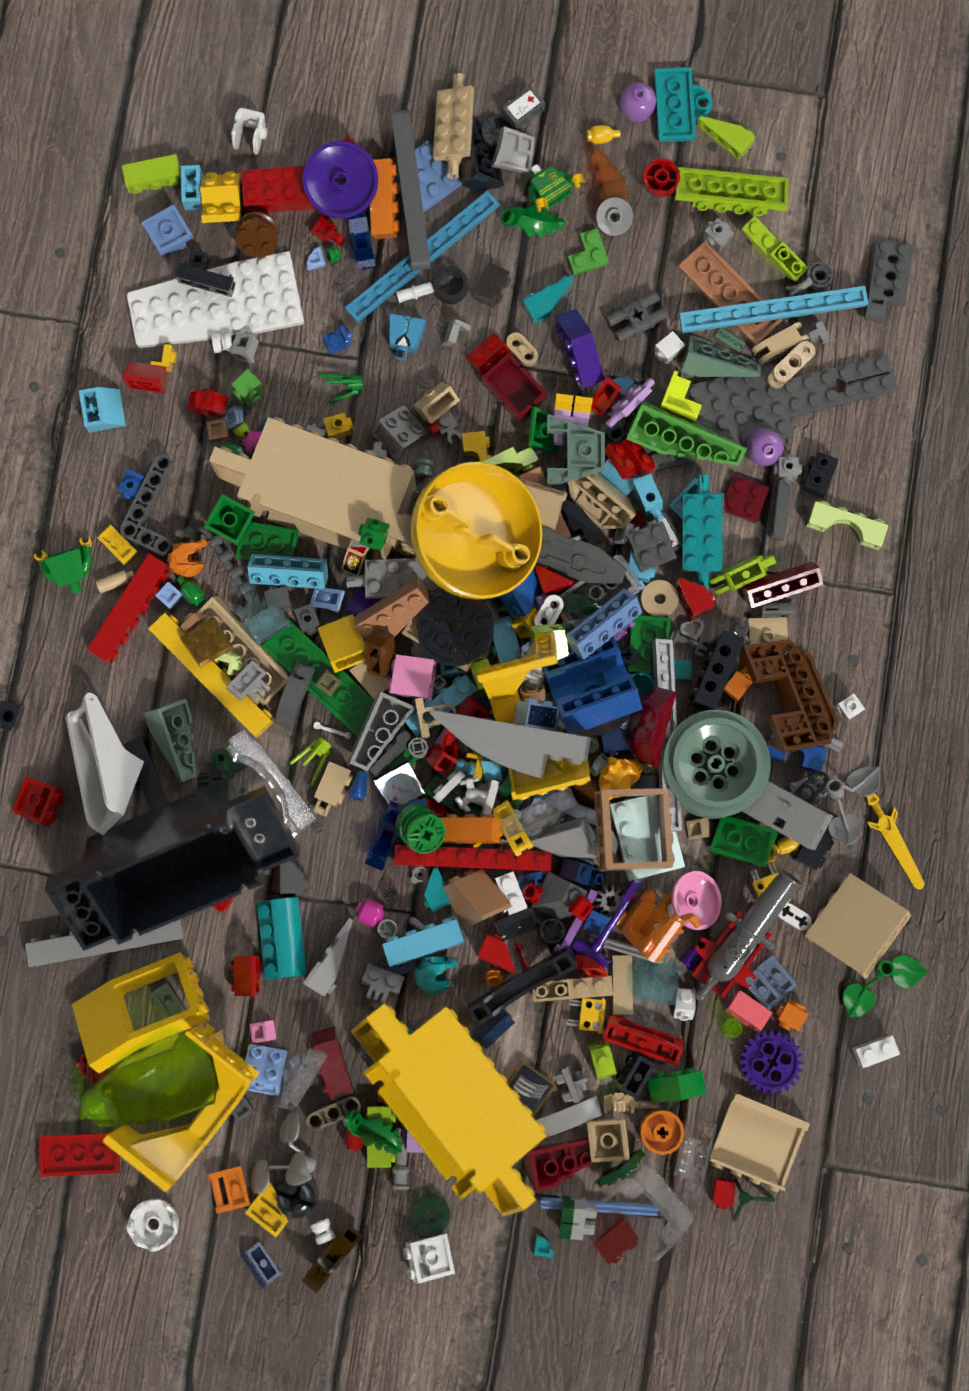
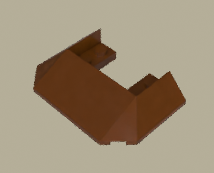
[738,639,838,753]

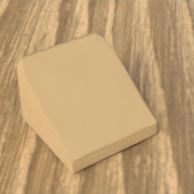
[686,818,712,840]

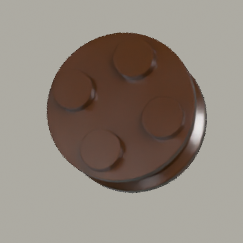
[236,212,278,258]

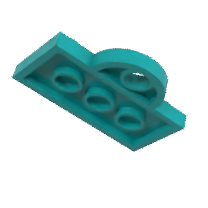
[654,67,712,142]

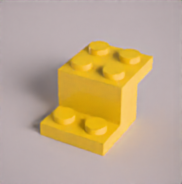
[200,171,242,223]

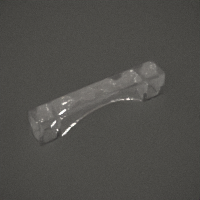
[223,728,317,837]

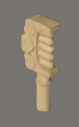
[603,1091,659,1113]

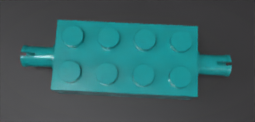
[683,474,724,590]

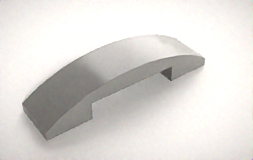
[535,1096,603,1138]

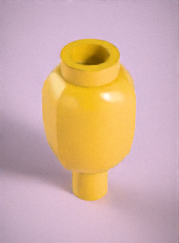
[586,126,620,144]

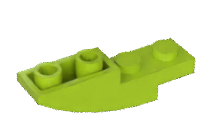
[740,216,808,282]

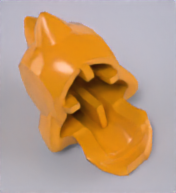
[598,757,643,801]

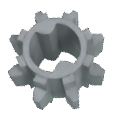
[522,667,544,688]

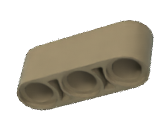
[306,1095,361,1131]

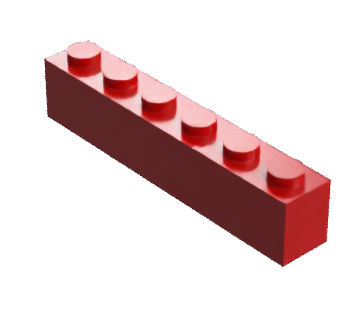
[87,553,171,664]

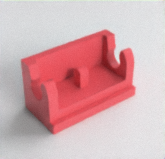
[724,990,773,1033]

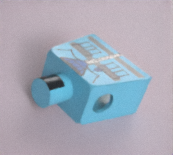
[633,473,664,522]

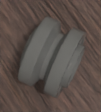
[805,262,833,292]

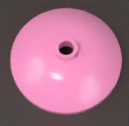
[671,871,722,930]

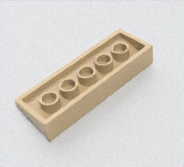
[196,596,291,706]

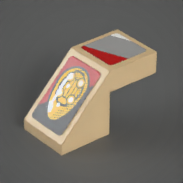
[341,539,370,576]

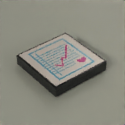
[373,761,425,812]

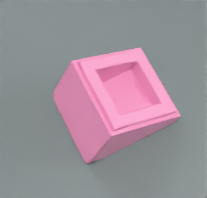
[250,1020,276,1043]

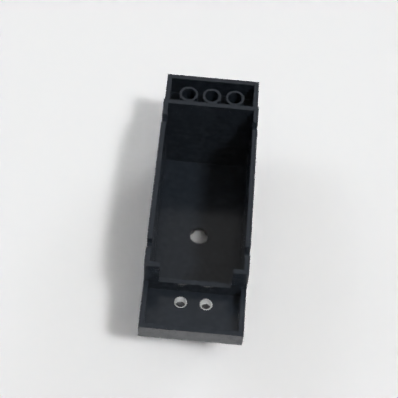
[45,778,300,951]

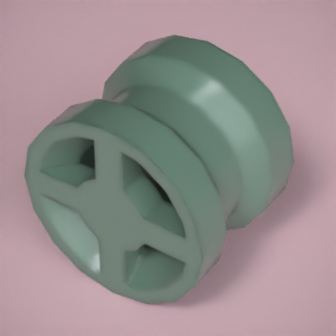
[414,459,433,478]

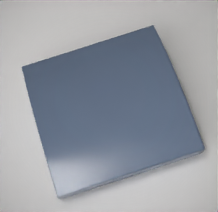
[746,954,798,1010]

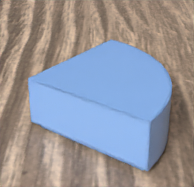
[307,246,326,271]

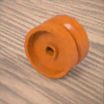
[639,1108,684,1155]

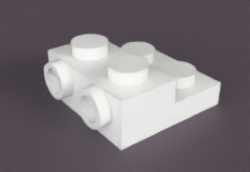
[403,1233,455,1284]

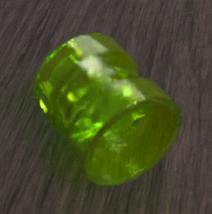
[721,1018,742,1038]

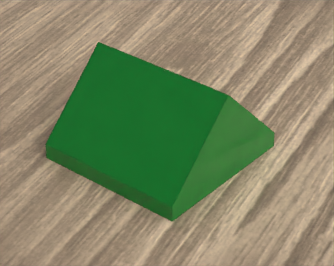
[528,407,557,454]
[204,494,255,545]

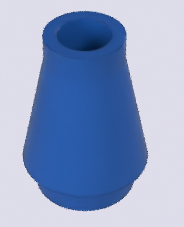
[348,771,367,801]

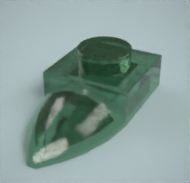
[562,592,601,615]

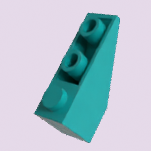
[523,275,574,325]

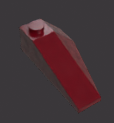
[523,1138,595,1192]

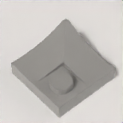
[491,126,535,175]

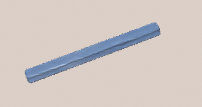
[540,1197,658,1216]

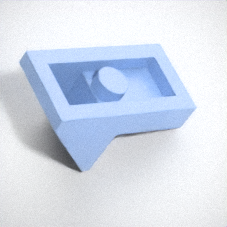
[310,588,345,613]

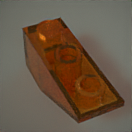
[591,146,628,202]

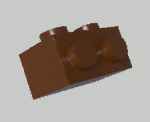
[364,629,396,678]

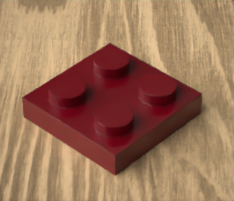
[724,475,769,524]

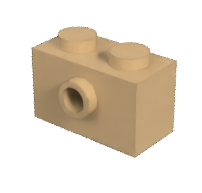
[413,382,460,424]

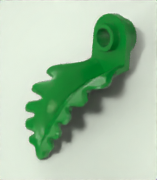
[500,206,566,238]
[343,1110,402,1155]

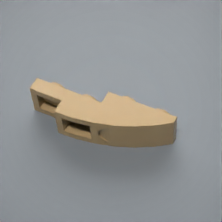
[533,976,613,1002]

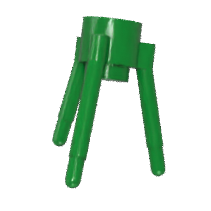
[318,373,363,403]

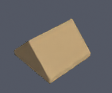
[587,1118,630,1162]

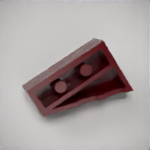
[310,1026,353,1100]

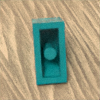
[423,867,451,912]

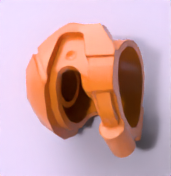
[167,539,209,577]

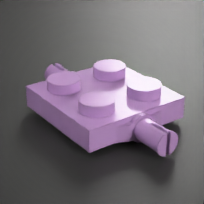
[606,378,655,428]

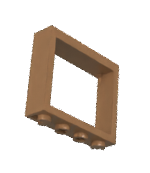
[595,788,675,871]

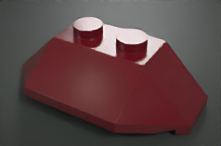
[625,687,676,767]

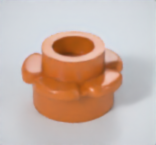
[484,968,503,986]

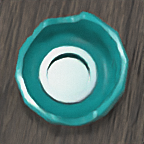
[632,671,654,698]

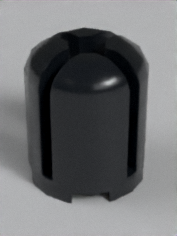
[276,1178,319,1219]

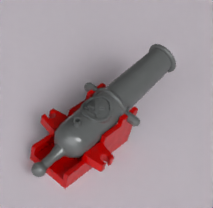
[690,868,802,1001]

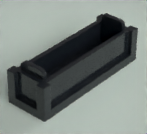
[175,262,236,297]

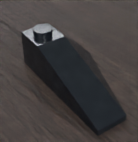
[459,116,504,191]

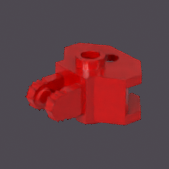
[187,388,228,418]

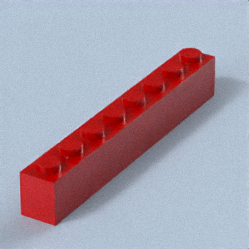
[394,845,551,872]

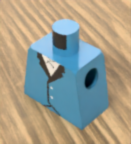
[390,314,426,361]

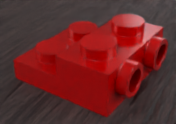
[605,439,656,479]
[11,776,64,826]

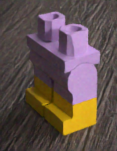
[552,393,593,446]

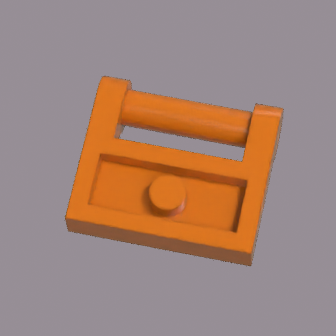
[207,1165,251,1214]

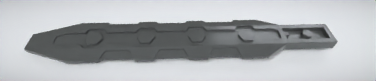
[408,490,627,583]

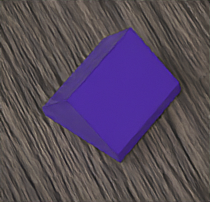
[679,945,702,971]

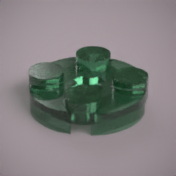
[411,1195,451,1236]

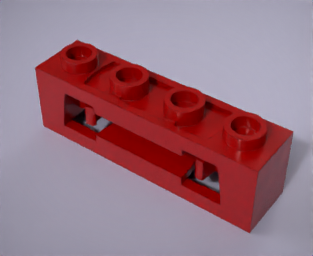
[602,1014,684,1066]

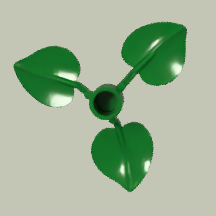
[843,955,927,1017]

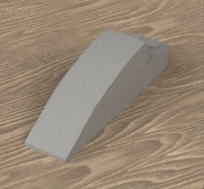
[430,710,591,778]

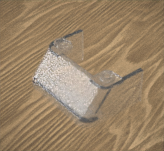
[601,1161,694,1262]

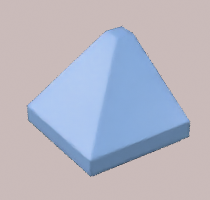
[222,405,243,431]

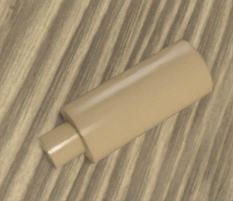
[96,570,134,593]

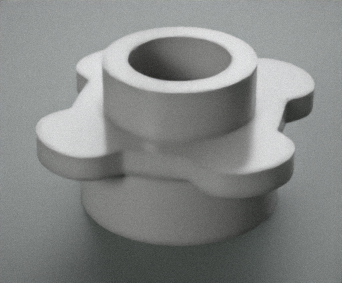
[411,866,430,884]

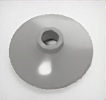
[596,197,633,236]

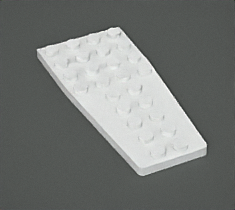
[127,251,304,348]

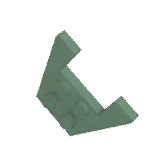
[547,414,605,487]

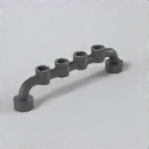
[183,526,254,621]

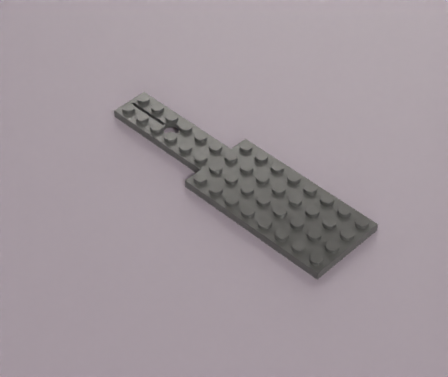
[632,354,898,473]

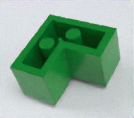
[648,1067,706,1103]

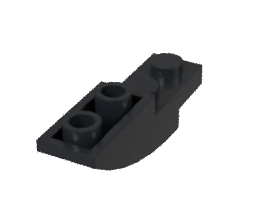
[560,499,604,547]

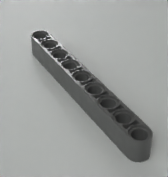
[391,109,431,271]

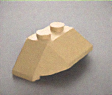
[567,473,636,529]

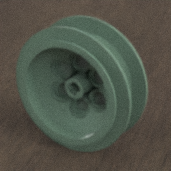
[663,710,771,819]

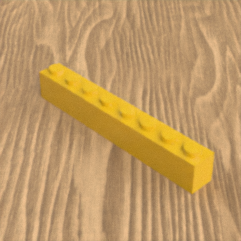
[148,613,273,738]

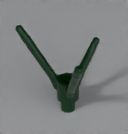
[733,1179,775,1222]

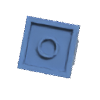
[142,204,193,256]

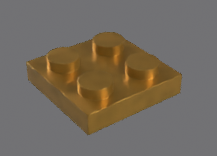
[180,619,233,668]

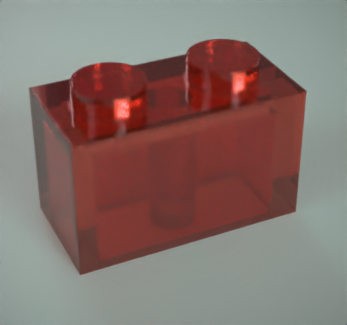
[593,1217,639,1264]

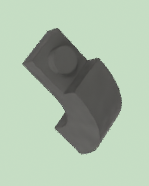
[275,662,315,730]

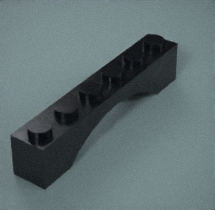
[467,945,579,1026]

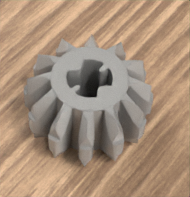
[594,885,625,918]

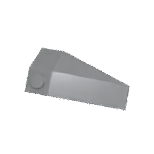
[303,918,354,996]

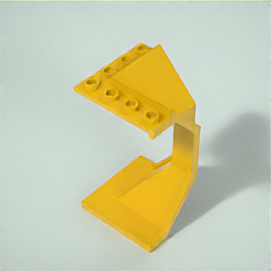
[477,632,590,800]
[103,1024,259,1192]

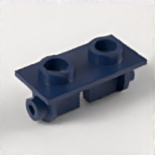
[474,1010,515,1049]

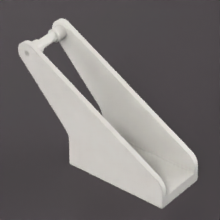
[66,693,144,835]

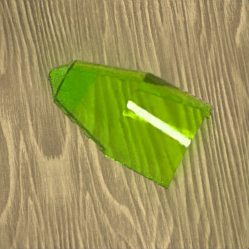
[79,1032,217,1127]

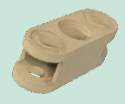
[752,322,810,366]
[767,341,815,389]

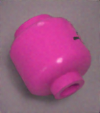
[242,431,262,455]
[355,899,385,927]

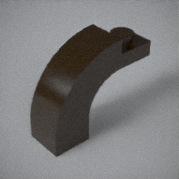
[301,1223,362,1294]

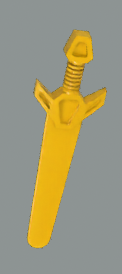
[866,793,924,889]

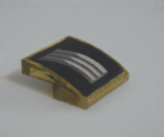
[506,1060,556,1117]

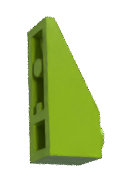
[697,116,756,161]

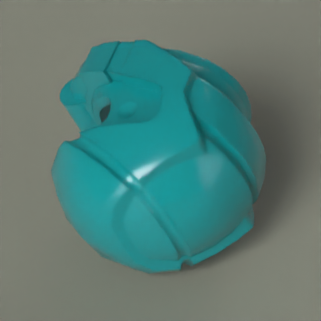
[414,956,458,995]

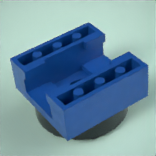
[542,636,642,736]

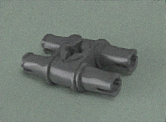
[605,291,669,343]

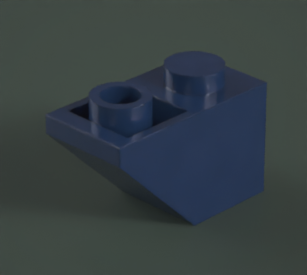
[559,858,606,890]

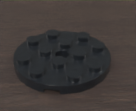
[417,591,494,667]

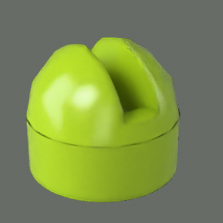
[233,421,249,438]

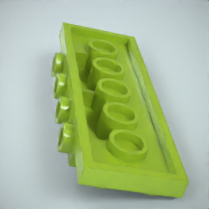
[675,167,789,216]

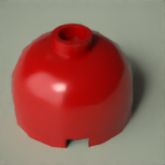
[643,158,680,198]

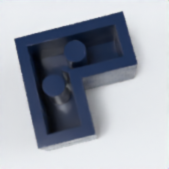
[599,727,634,758]

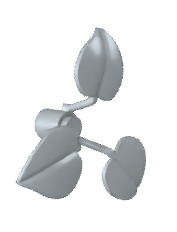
[790,766,880,845]
[250,1109,316,1194]

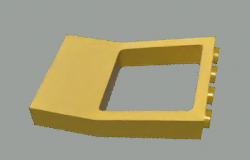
[72,952,210,1073]

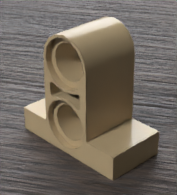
[415,698,456,739]

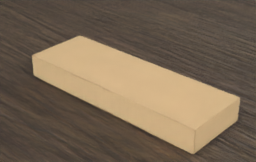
[612,955,633,1015]

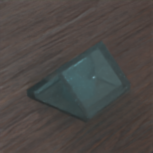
[243,603,291,645]

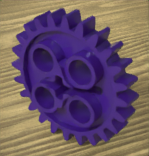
[739,1030,804,1095]

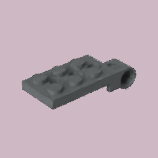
[863,239,914,322]

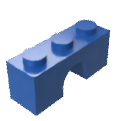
[767,732,828,773]

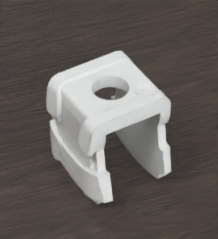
[231,108,267,155]

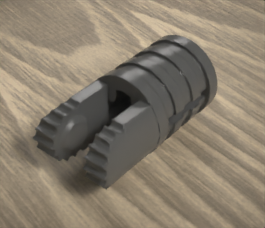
[760,600,797,618]

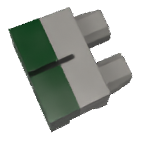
[559,1195,597,1240]

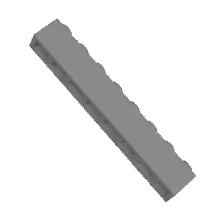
[25,918,186,967]

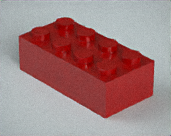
[242,166,315,214]

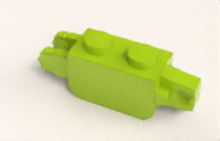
[709,555,776,595]

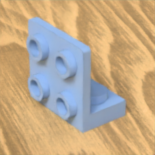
[245,1044,287,1096]

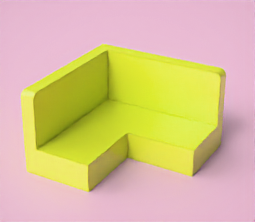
[660,371,702,423]

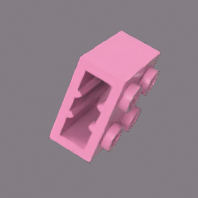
[388,655,437,701]

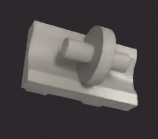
[555,1065,590,1103]

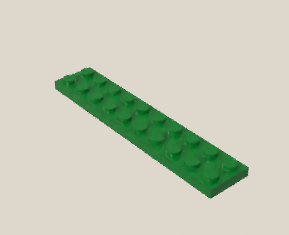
[262,619,419,769]

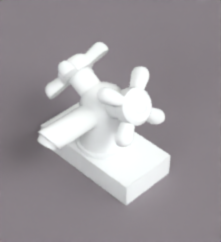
[455,777,500,817]

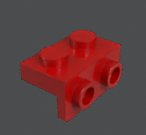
[465,333,512,376]

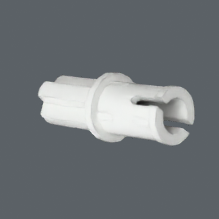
[396,282,434,303]

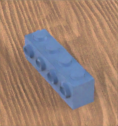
[566,588,642,660]

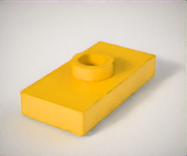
[97,524,137,565]

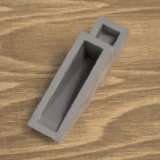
[530,817,619,858]

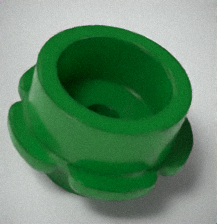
[326,245,341,264]

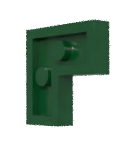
[595,1149,645,1187]

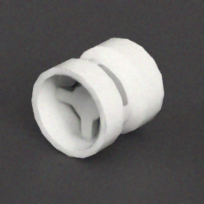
[212,332,233,353]
[310,1218,336,1245]

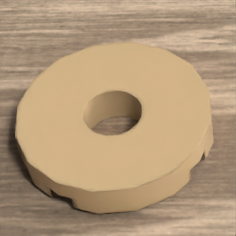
[641,580,679,617]

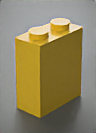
[318,614,366,673]

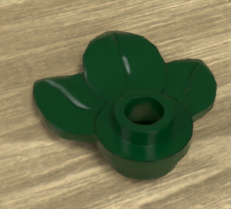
[210,743,248,780]

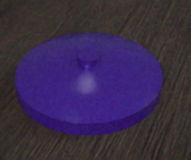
[303,141,378,219]

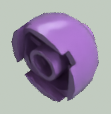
[619,82,656,122]
[745,428,784,466]

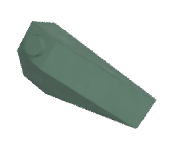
[682,335,761,377]
[144,698,196,783]

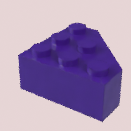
[554,309,604,389]

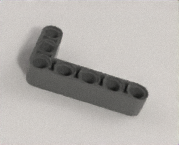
[120,454,174,557]

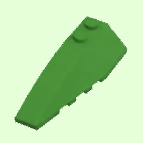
[626,401,747,466]

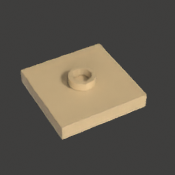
[748,617,789,655]

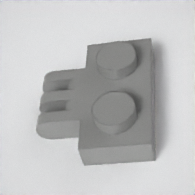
[226,660,270,703]
[361,964,405,1004]

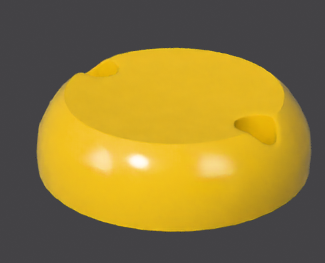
[411,462,542,599]

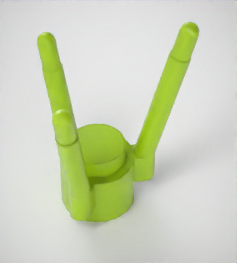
[290,737,331,786]

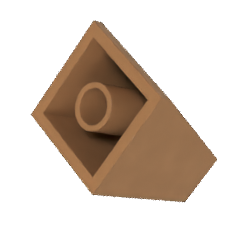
[443,869,512,930]

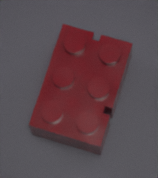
[481,353,548,424]

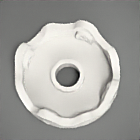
[127,1199,179,1252]

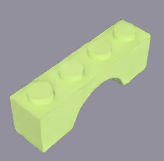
[806,501,889,550]

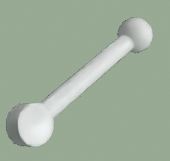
[313,722,352,739]

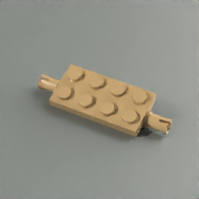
[433,73,474,179]

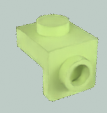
[215,650,242,675]

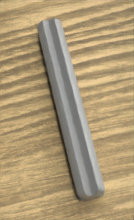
[589,933,665,964]

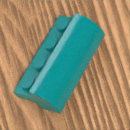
[257,897,307,980]

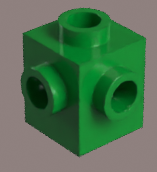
[358,517,390,550]

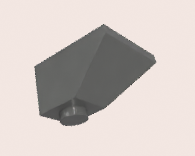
[531,872,587,923]

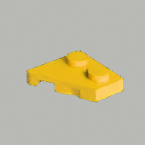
[245,1181,289,1238]

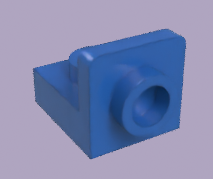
[323,325,352,355]
[584,910,610,935]

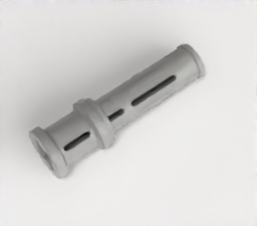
[391,1128,410,1190]

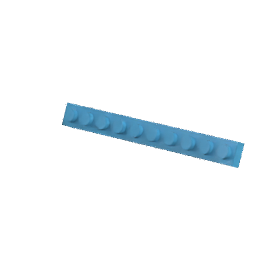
[345,191,499,323]

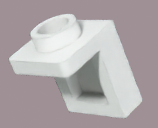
[674,988,696,1021]

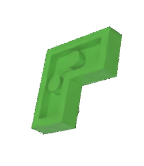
[568,228,609,276]

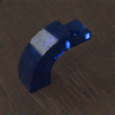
[348,211,376,270]
[365,801,405,871]

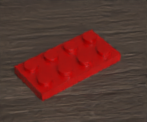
[39,1133,120,1177]

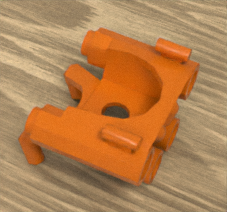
[617,888,701,963]

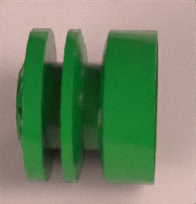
[395,803,446,854]

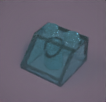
[635,960,679,1005]

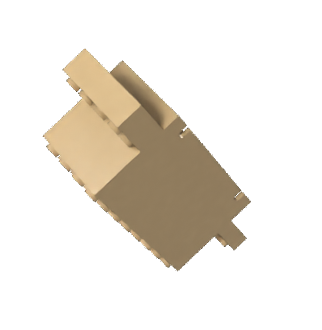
[209,417,417,560]

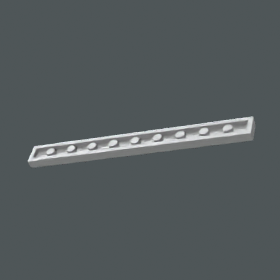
[652,639,682,832]

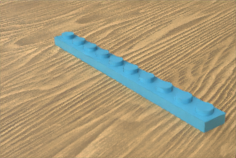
[679,286,868,333]

